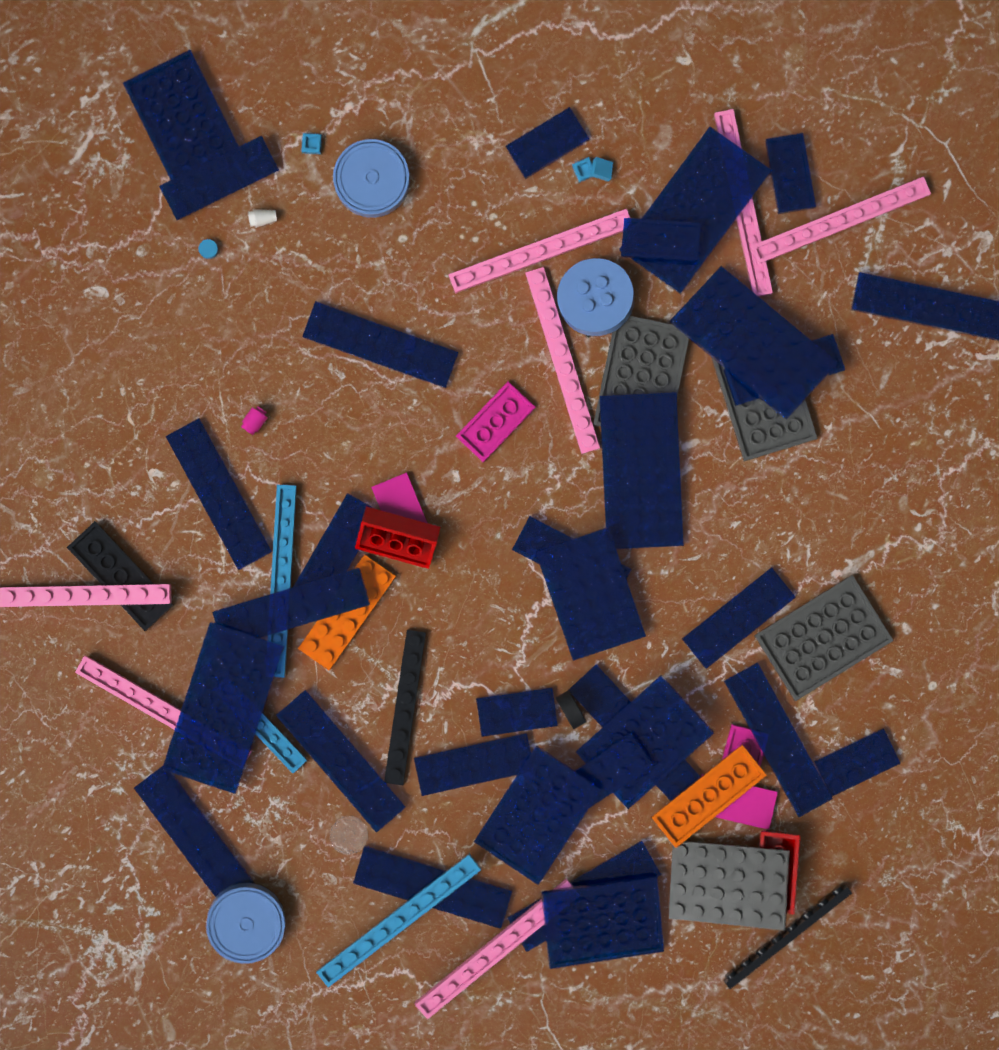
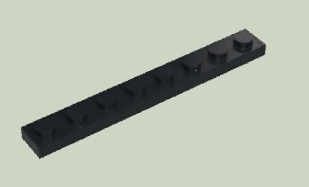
[384,630,426,786]
[723,884,852,989]

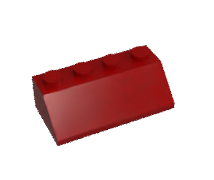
[355,506,441,569]
[760,830,800,915]

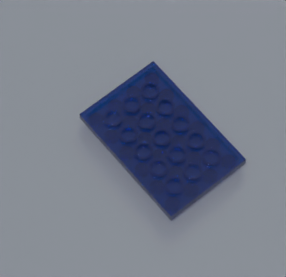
[123,50,241,185]
[535,527,646,661]
[576,675,714,809]
[474,745,602,885]
[541,875,664,969]

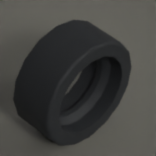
[556,690,587,729]

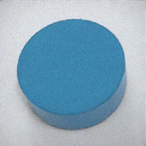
[199,239,218,259]

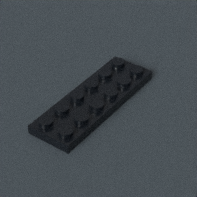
[67,521,174,631]

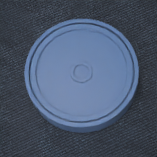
[333,139,410,218]
[557,258,634,336]
[206,883,285,963]

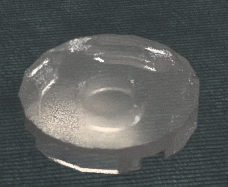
[330,816,368,855]

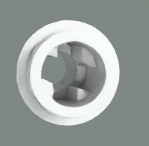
[248,209,277,228]

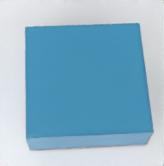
[301,133,322,155]
[572,157,593,183]
[592,157,613,182]

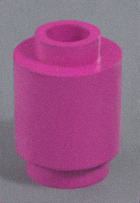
[241,406,267,435]

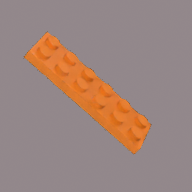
[298,554,396,671]
[651,744,767,848]

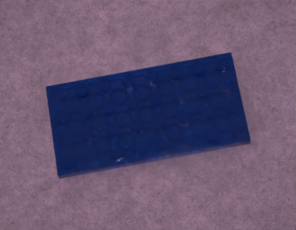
[619,127,772,295]
[670,266,838,420]
[599,392,684,550]
[162,622,284,794]

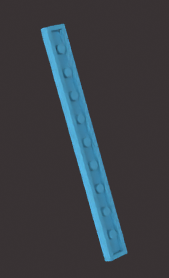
[265,485,297,678]
[316,853,481,987]

